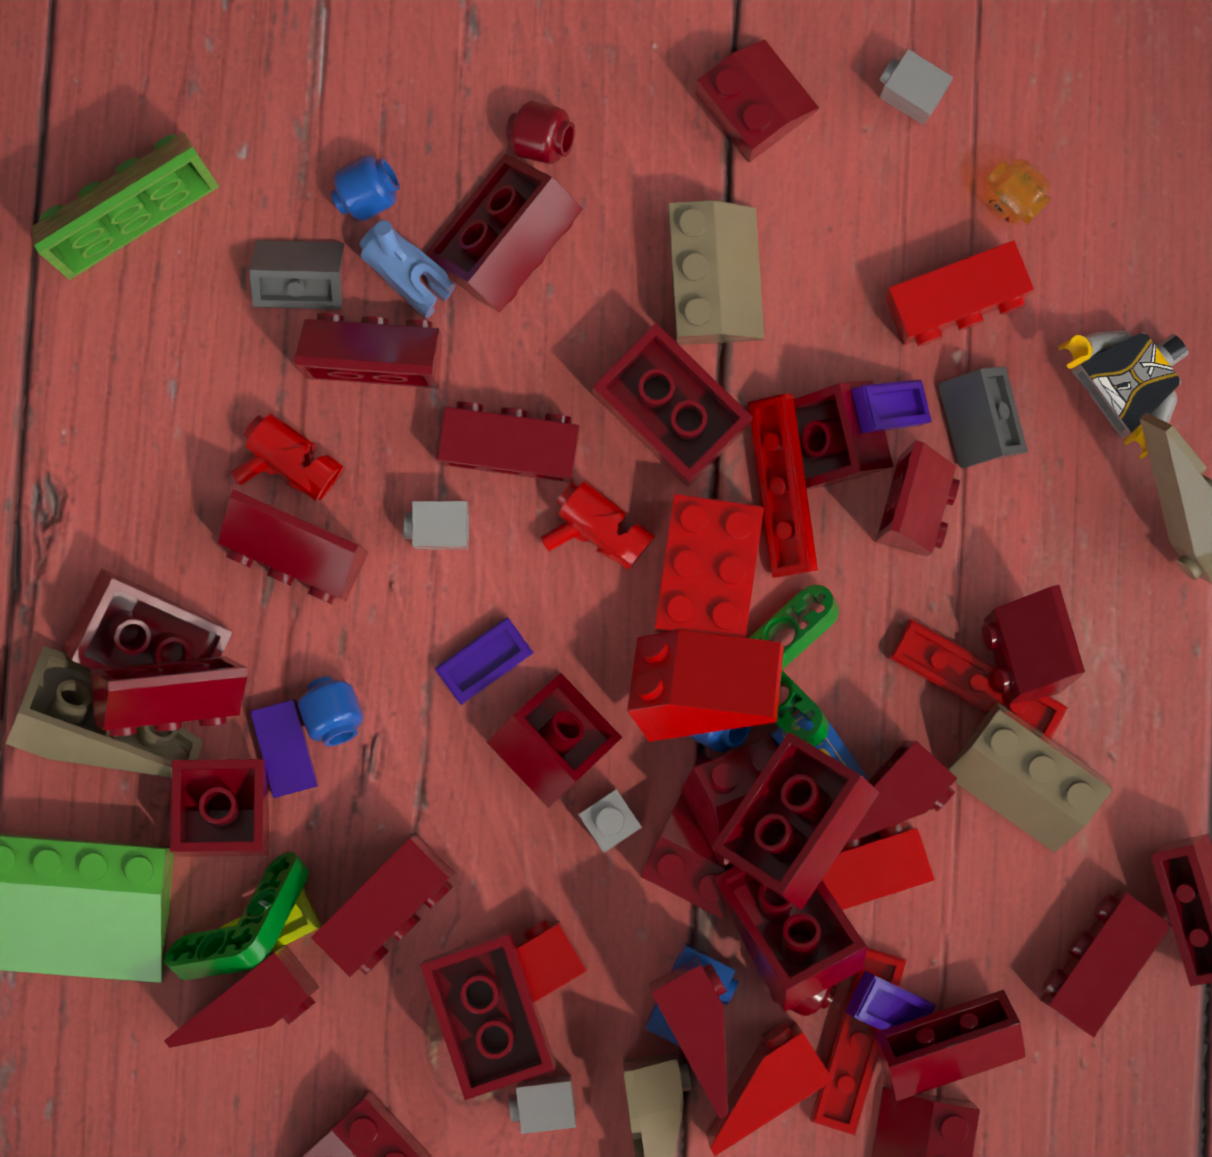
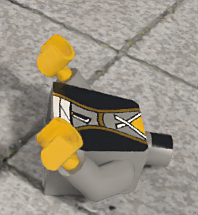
[1058,330,1189,459]

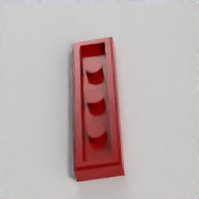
[748,393,818,578]
[888,619,1068,739]
[810,947,907,1135]

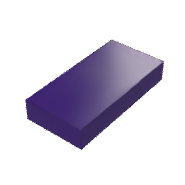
[851,379,932,434]
[435,617,534,705]
[250,699,319,798]
[845,971,936,1030]

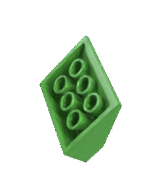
[32,132,219,280]
[0,833,174,983]

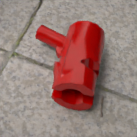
[231,413,345,502]
[540,480,655,570]

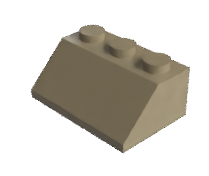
[668,200,764,345]
[947,701,1113,853]

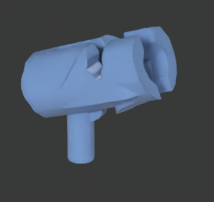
[359,220,456,318]

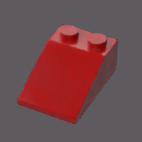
[627,630,784,742]
[706,1021,833,1156]

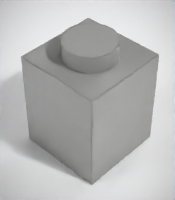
[879,49,954,126]
[404,501,469,550]
[578,789,642,853]
[509,1075,577,1134]

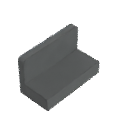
[249,240,344,309]
[939,366,1028,468]

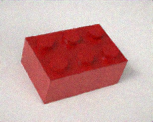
[654,494,764,638]

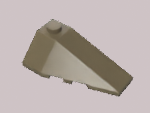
[1140,412,1212,584]
[5,646,203,778]
[623,1052,691,1157]

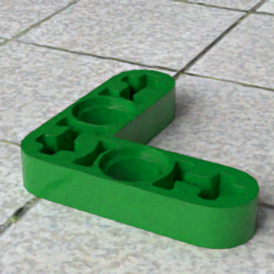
[749,585,839,747]
[164,852,310,980]

